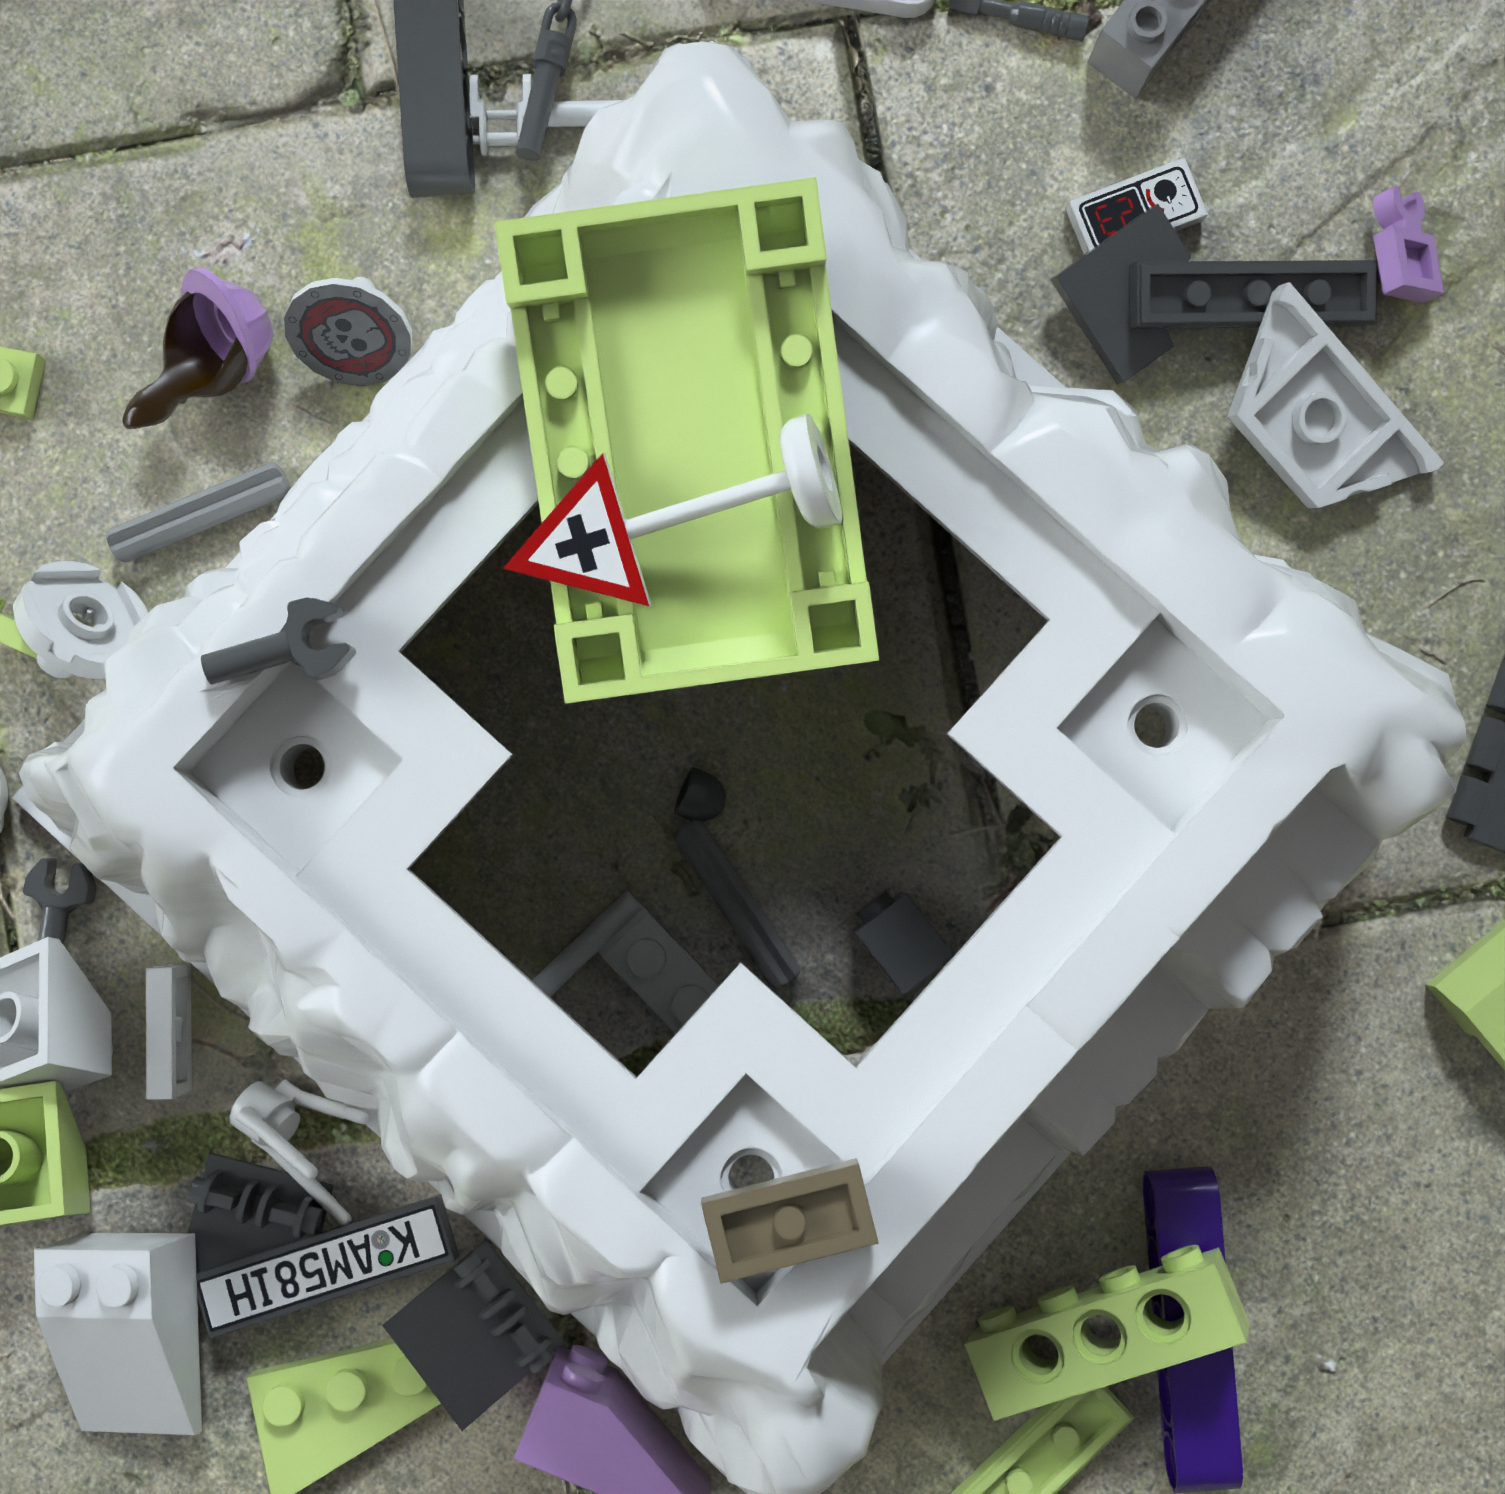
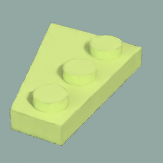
[246,1339,441,1494]

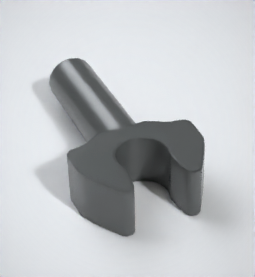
[201,597,356,685]
[23,858,96,945]

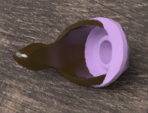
[122,267,273,429]

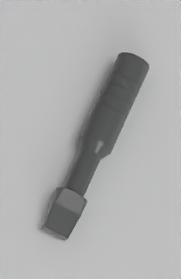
[949,0,1089,42]

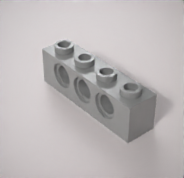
[1087,0,1213,99]

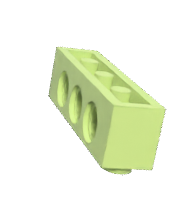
[964,1245,1250,1421]

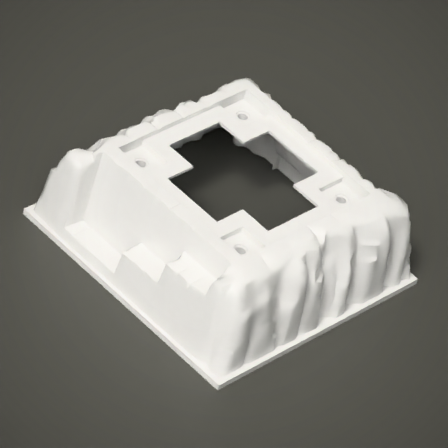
[12,41,1467,1494]

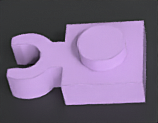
[1373,186,1444,304]

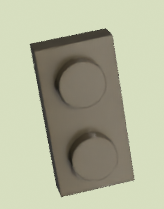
[701,1158,879,1284]

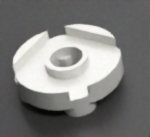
[13,561,148,679]

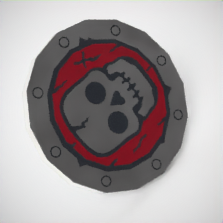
[284,277,412,386]

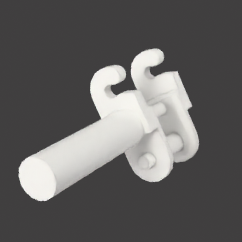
[469,74,623,156]

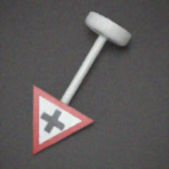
[502,413,842,606]

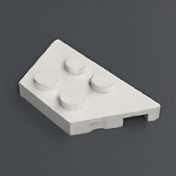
[1227,282,1444,509]

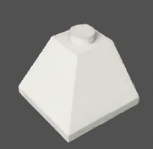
[0,937,113,1092]

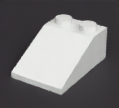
[34,1233,202,1435]

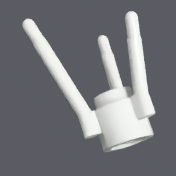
[229,1080,370,1225]

